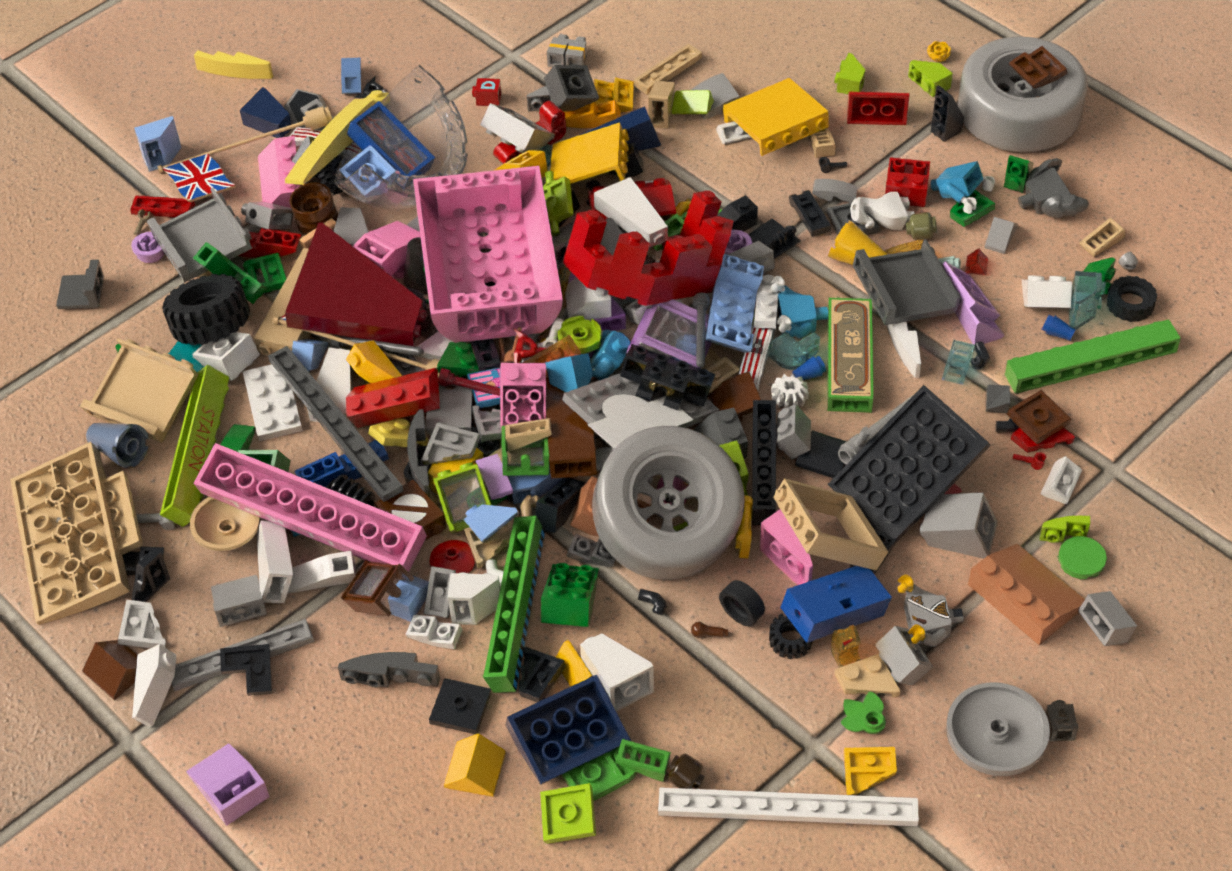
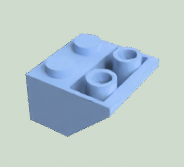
[134,116,182,172]

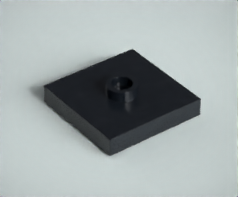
[429,678,492,734]

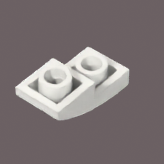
[406,615,463,649]

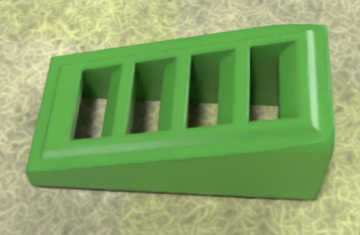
[615,739,671,782]

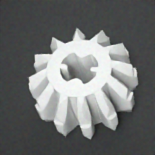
[771,374,809,408]

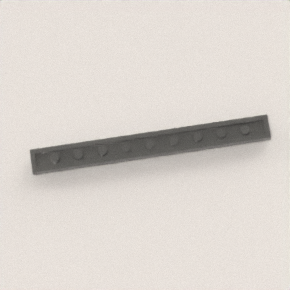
[268,346,403,502]

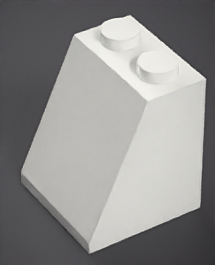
[580,633,654,711]

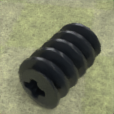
[327,474,375,507]

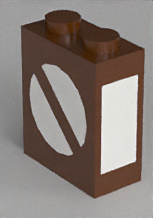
[375,480,447,541]

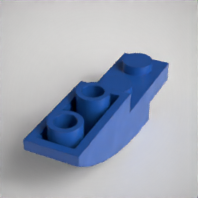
[294,440,389,488]

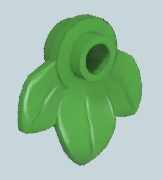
[841,691,886,734]

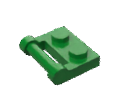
[243,253,286,297]

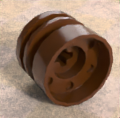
[289,182,338,235]

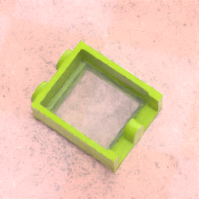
[433,462,492,534]

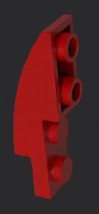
[238,228,302,258]

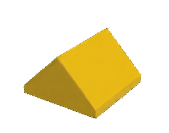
[444,734,506,797]

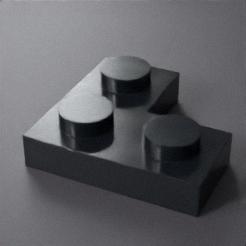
[220,644,272,696]

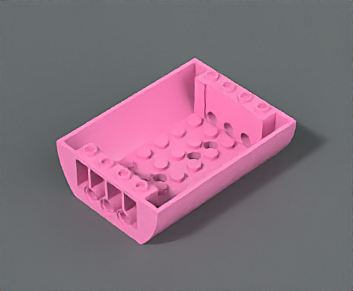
[413,166,563,343]

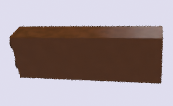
[546,377,597,479]

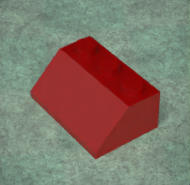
[847,92,910,125]

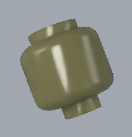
[906,212,937,241]

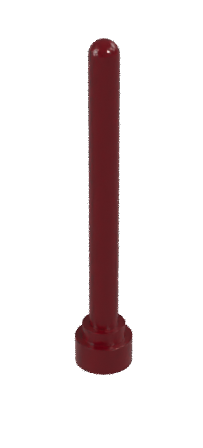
[438,368,500,396]

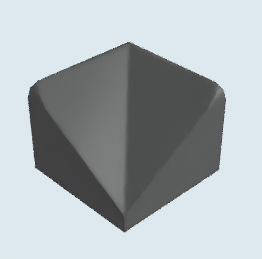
[986,384,1010,413]

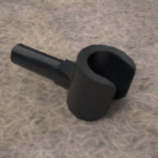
[819,157,847,173]

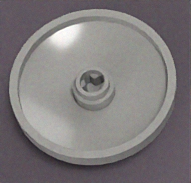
[946,682,1050,776]

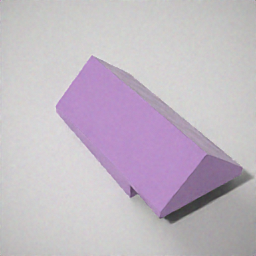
[943,261,1004,346]

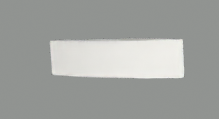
[887,321,921,378]

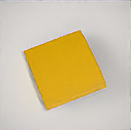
[594,77,634,112]

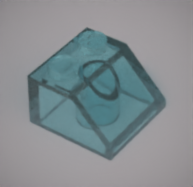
[1069,271,1105,331]

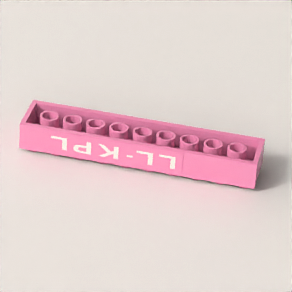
[194,443,427,572]

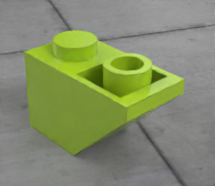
[834,53,865,94]
[908,60,953,97]

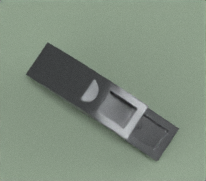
[338,652,440,688]

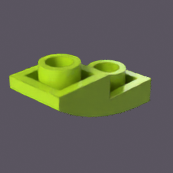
[1039,515,1090,543]

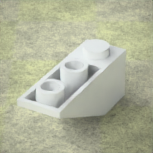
[288,551,357,593]

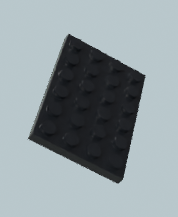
[828,385,991,543]

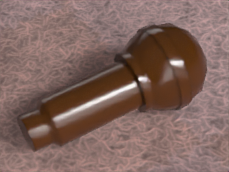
[691,621,728,638]

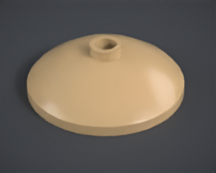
[190,497,260,551]

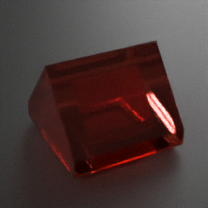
[965,248,988,275]

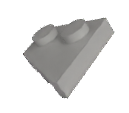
[421,423,480,465]

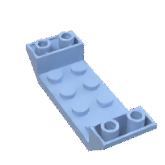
[705,254,764,353]

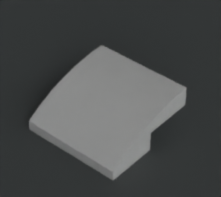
[691,73,740,119]

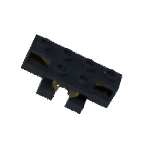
[620,344,716,411]

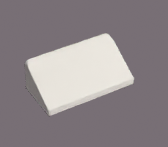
[716,121,752,145]
[1041,456,1082,504]

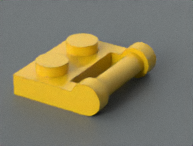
[735,496,753,559]

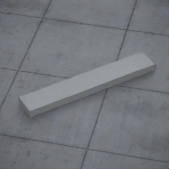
[172,619,314,691]

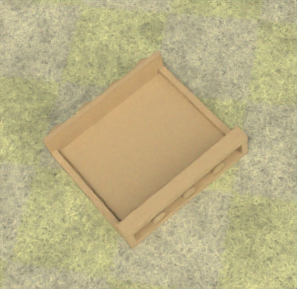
[80,338,199,443]

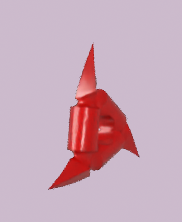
[513,328,550,363]

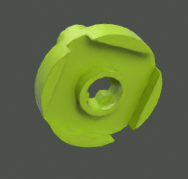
[558,316,602,356]

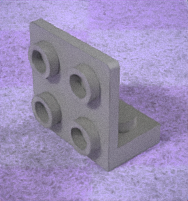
[211,575,267,627]

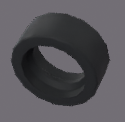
[719,580,765,627]

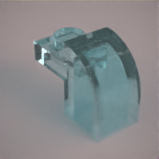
[769,332,820,370]

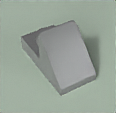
[424,566,456,618]

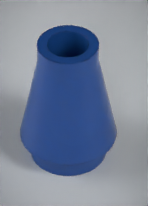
[1041,314,1076,341]
[792,356,826,381]

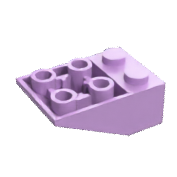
[186,744,270,826]

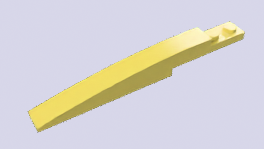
[285,90,391,185]

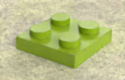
[540,783,596,844]

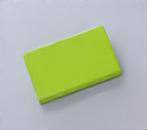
[672,90,714,114]

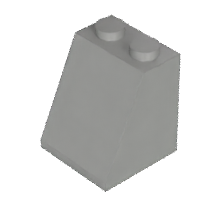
[920,493,997,559]

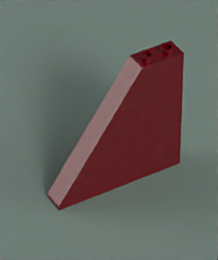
[285,222,426,346]

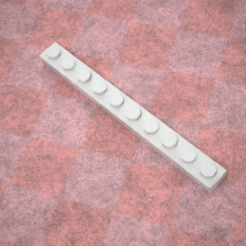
[658,788,919,826]

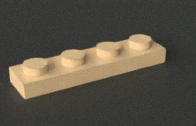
[634,44,702,95]

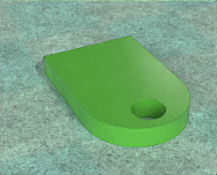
[562,747,639,801]

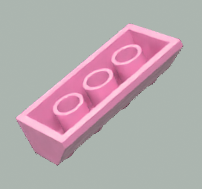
[258,136,301,208]

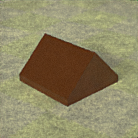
[82,640,138,701]

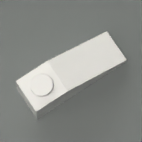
[132,644,176,728]

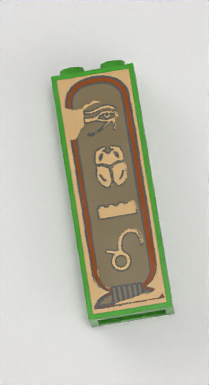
[827,298,873,413]

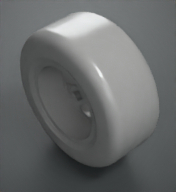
[958,36,1088,153]
[592,426,744,580]

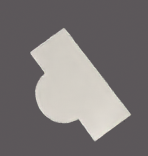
[588,394,693,449]

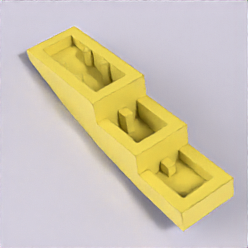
[194,51,273,79]

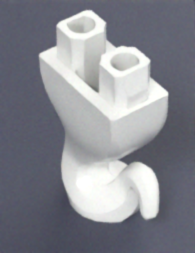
[850,192,915,230]

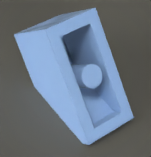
[292,339,328,373]
[464,504,519,543]
[388,576,429,622]

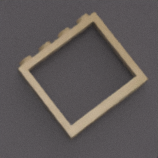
[774,478,888,571]

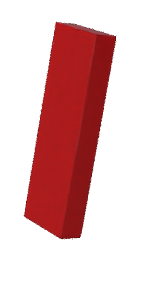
[130,195,195,218]

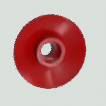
[429,540,476,574]

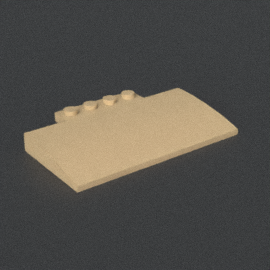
[10,442,143,625]

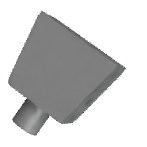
[241,202,293,229]

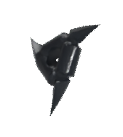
[354,76,391,98]

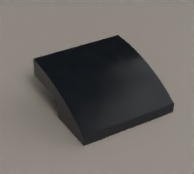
[795,430,847,478]

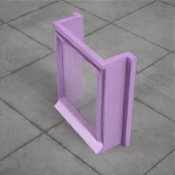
[626,299,712,369]

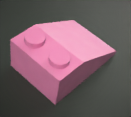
[760,509,813,585]

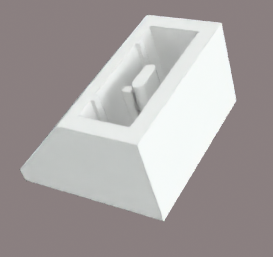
[1022,275,1072,308]
[447,572,500,625]

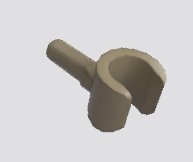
[134,209,153,236]

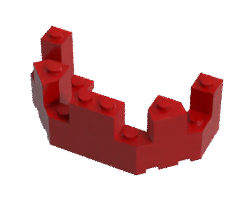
[563,190,733,306]

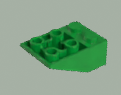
[541,563,599,627]

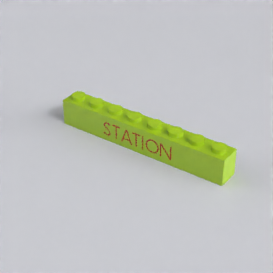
[160,364,229,527]

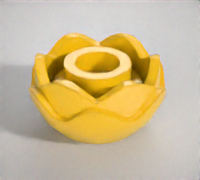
[927,41,951,62]

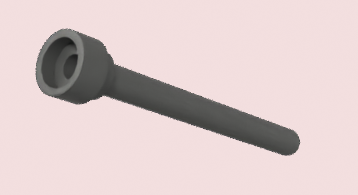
[693,293,710,368]
[331,334,424,356]

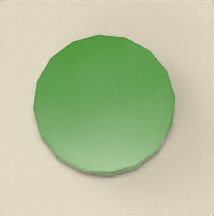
[1058,536,1107,579]

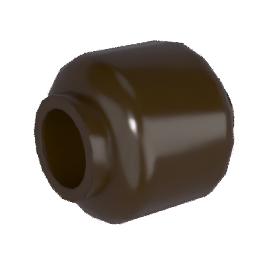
[666,753,705,789]

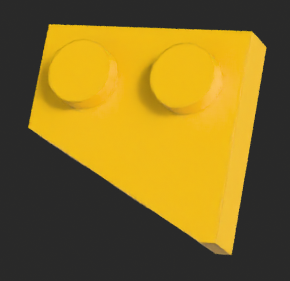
[843,747,897,796]

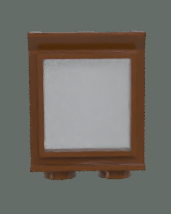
[340,560,414,617]

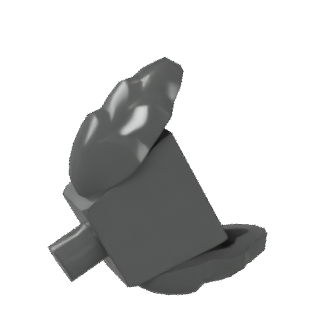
[1018,158,1089,218]

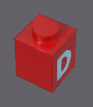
[472,78,502,106]

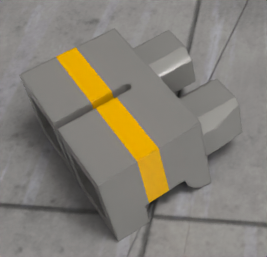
[547,34,587,67]

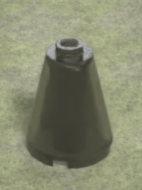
[403,237,428,295]

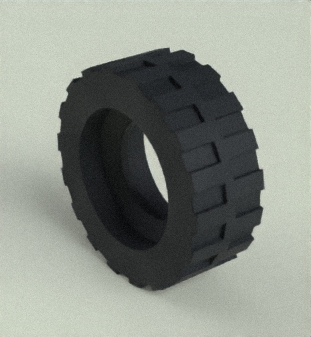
[1107,276,1157,322]

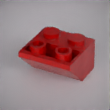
[885,157,931,207]

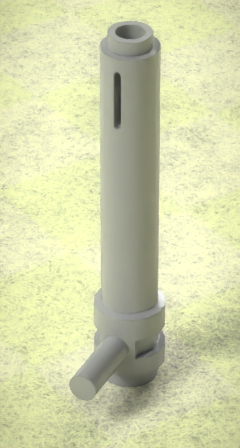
[838,394,914,465]

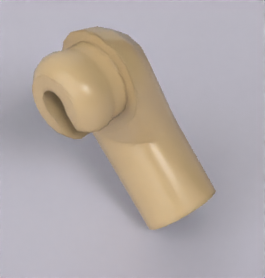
[520,495,539,517]

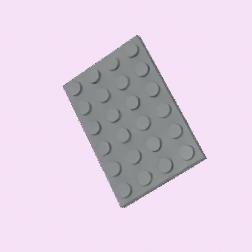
[562,373,719,428]

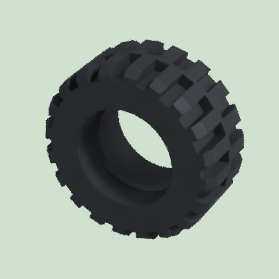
[162,274,250,345]

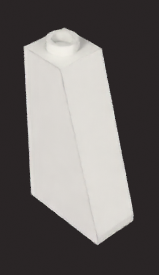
[594,177,668,248]
[307,348,353,425]
[257,521,293,603]

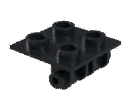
[748,218,801,259]

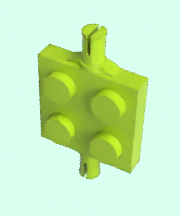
[543,171,573,236]

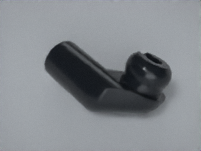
[638,589,668,615]

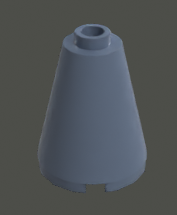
[86,423,149,468]

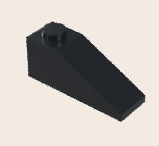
[717,195,758,232]
[535,477,586,533]

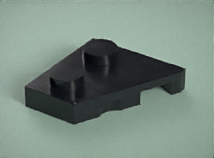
[518,647,566,702]

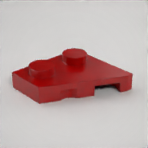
[1011,428,1075,453]

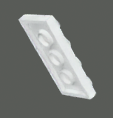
[243,364,303,442]

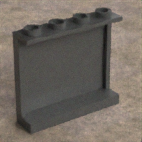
[853,239,961,325]

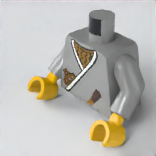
[897,574,963,647]

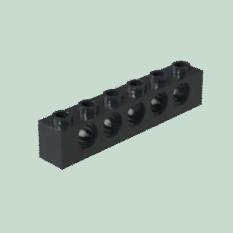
[752,400,776,526]

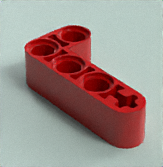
[493,101,566,164]

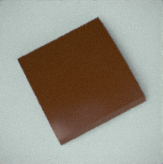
[1009,46,1067,88]
[709,371,761,422]

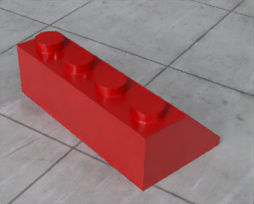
[588,178,676,220]
[346,368,440,428]

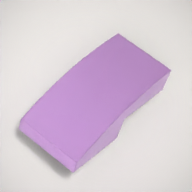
[476,454,513,500]

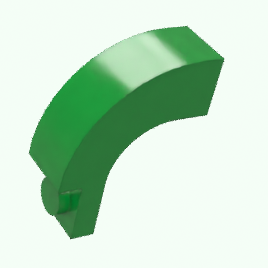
[193,242,266,304]

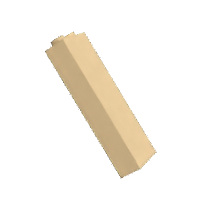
[254,248,312,355]

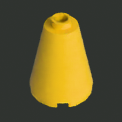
[828,220,888,265]

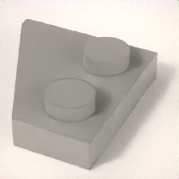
[472,406,501,442]

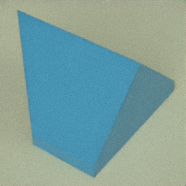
[545,354,593,392]

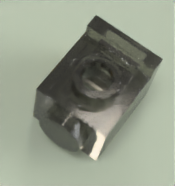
[1045,700,1079,741]

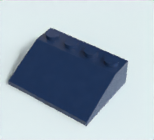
[505,675,631,785]

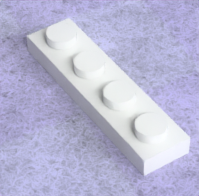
[754,275,779,329]

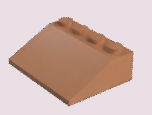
[968,544,1085,645]

